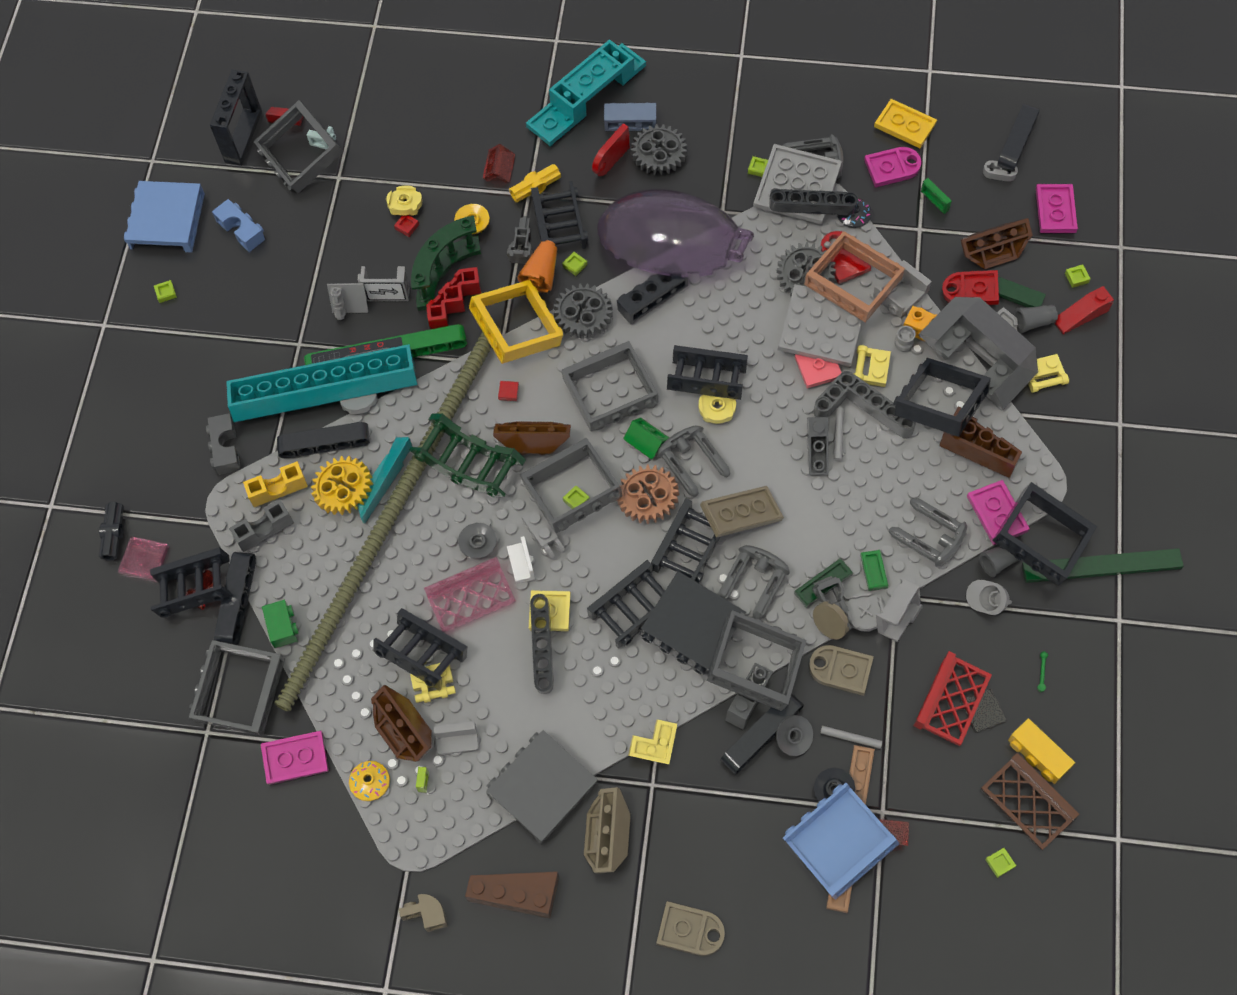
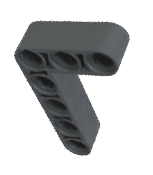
[814,371,916,438]

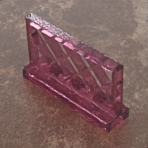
[424,557,516,633]

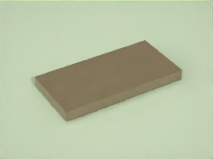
[700,486,784,538]

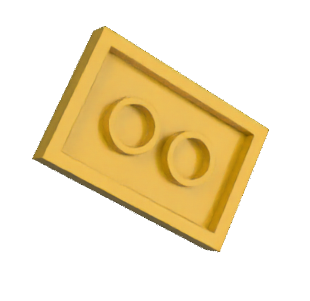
[874,99,937,148]

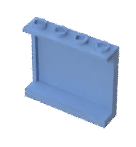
[124,181,205,252]
[783,783,899,900]

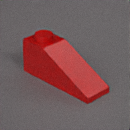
[1055,286,1114,334]

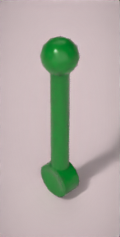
[1037,651,1048,692]

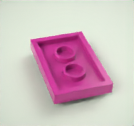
[1036,184,1078,233]
[967,480,1030,546]
[261,731,329,785]

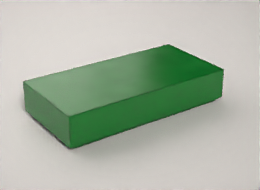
[921,178,952,214]
[860,550,888,591]

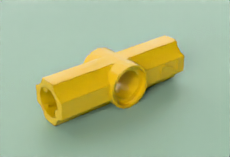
[509,164,561,202]

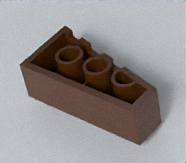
[939,406,1022,478]
[465,872,559,919]

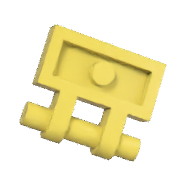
[410,663,456,703]

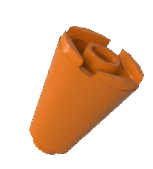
[517,240,557,293]

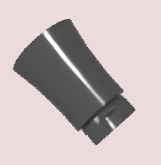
[1014,305,1058,333]
[979,546,1019,577]

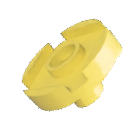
[386,186,422,216]
[698,395,736,424]

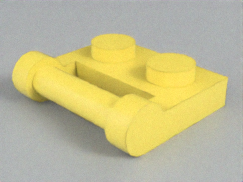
[854,345,891,387]
[1028,354,1069,393]

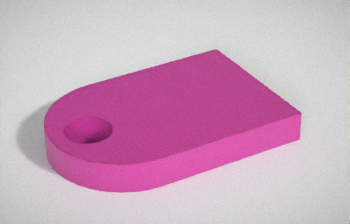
[864,147,921,188]

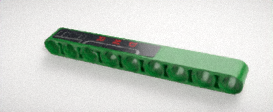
[304,324,467,365]

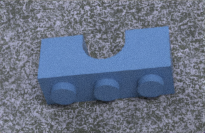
[212,199,265,252]

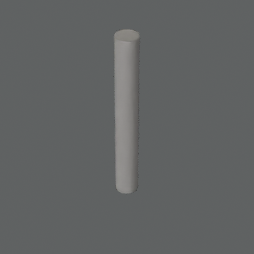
[834,407,844,461]
[820,725,882,749]

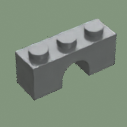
[206,413,241,475]
[229,499,294,552]

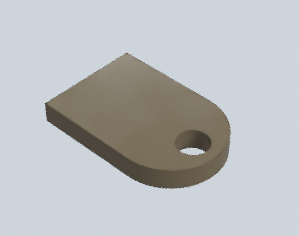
[809,645,874,696]
[656,901,725,956]

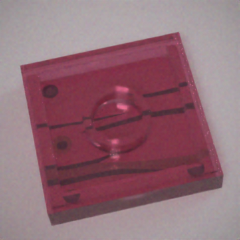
[118,537,169,581]

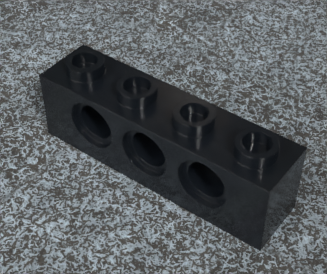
[617,262,688,325]

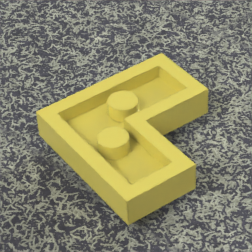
[628,719,677,764]

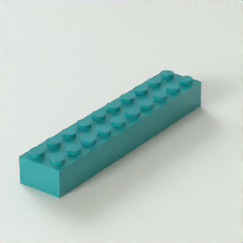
[226,344,418,422]

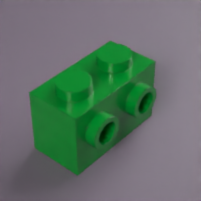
[262,599,299,648]

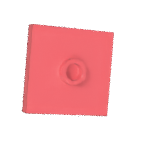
[795,354,842,389]

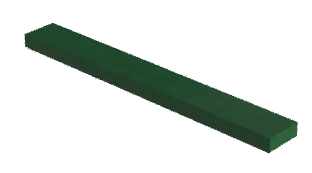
[1022,548,1184,583]

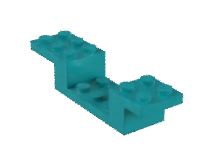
[526,39,646,146]

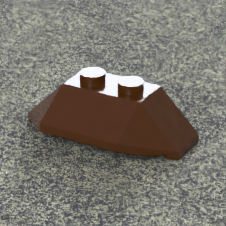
[960,218,1033,269]
[493,421,571,455]
[371,685,432,762]

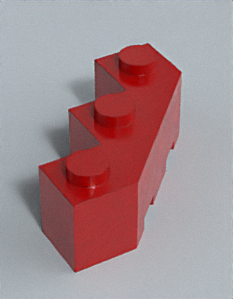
[426,267,481,330]

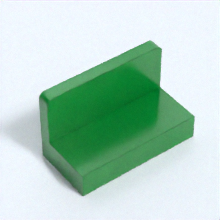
[623,418,670,459]

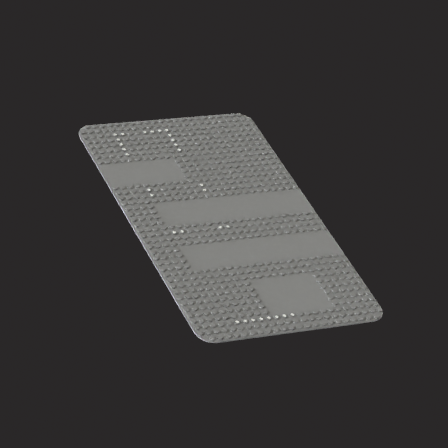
[205,183,1067,872]

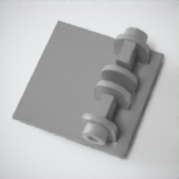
[327,283,369,320]

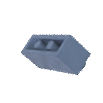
[604,102,656,131]

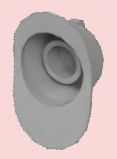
[966,580,1012,615]

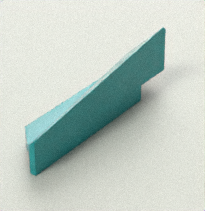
[357,437,413,524]

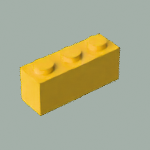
[1008,718,1075,784]

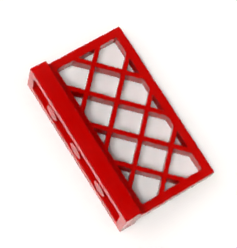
[914,651,992,746]

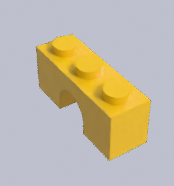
[243,461,308,507]

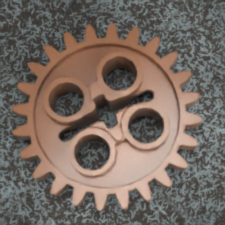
[617,464,679,524]

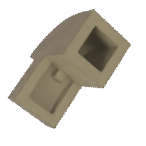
[399,894,448,932]

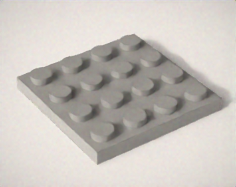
[753,144,842,225]
[778,284,867,367]

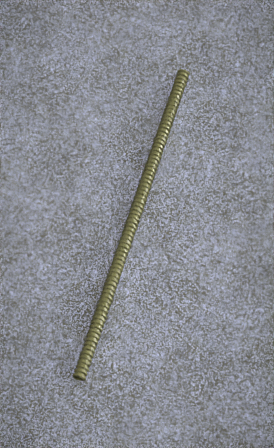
[274,325,501,711]

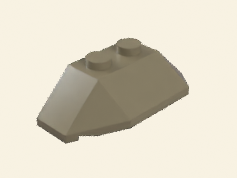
[584,787,630,874]

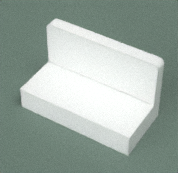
[507,536,535,584]

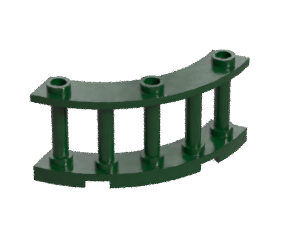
[411,215,481,311]
[409,413,526,498]

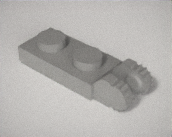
[522,508,565,559]

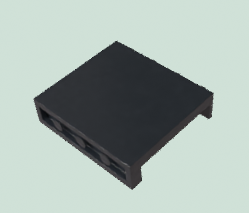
[639,571,746,676]

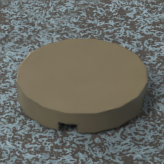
[813,601,849,640]

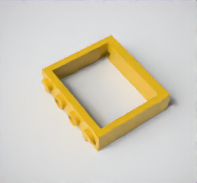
[469,280,563,364]

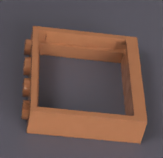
[804,231,905,323]

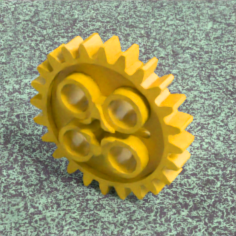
[311,456,373,515]

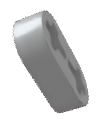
[983,161,1018,181]

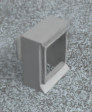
[876,578,923,642]

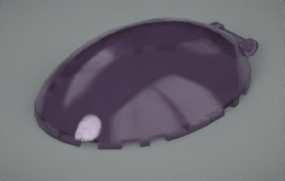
[597,189,754,277]

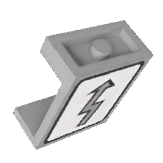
[358,266,410,301]

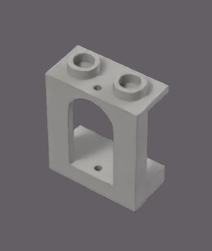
[873,260,932,318]

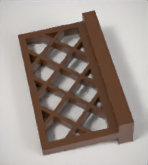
[981,753,1079,850]

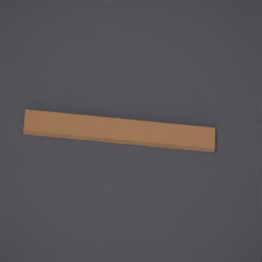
[826,745,875,913]

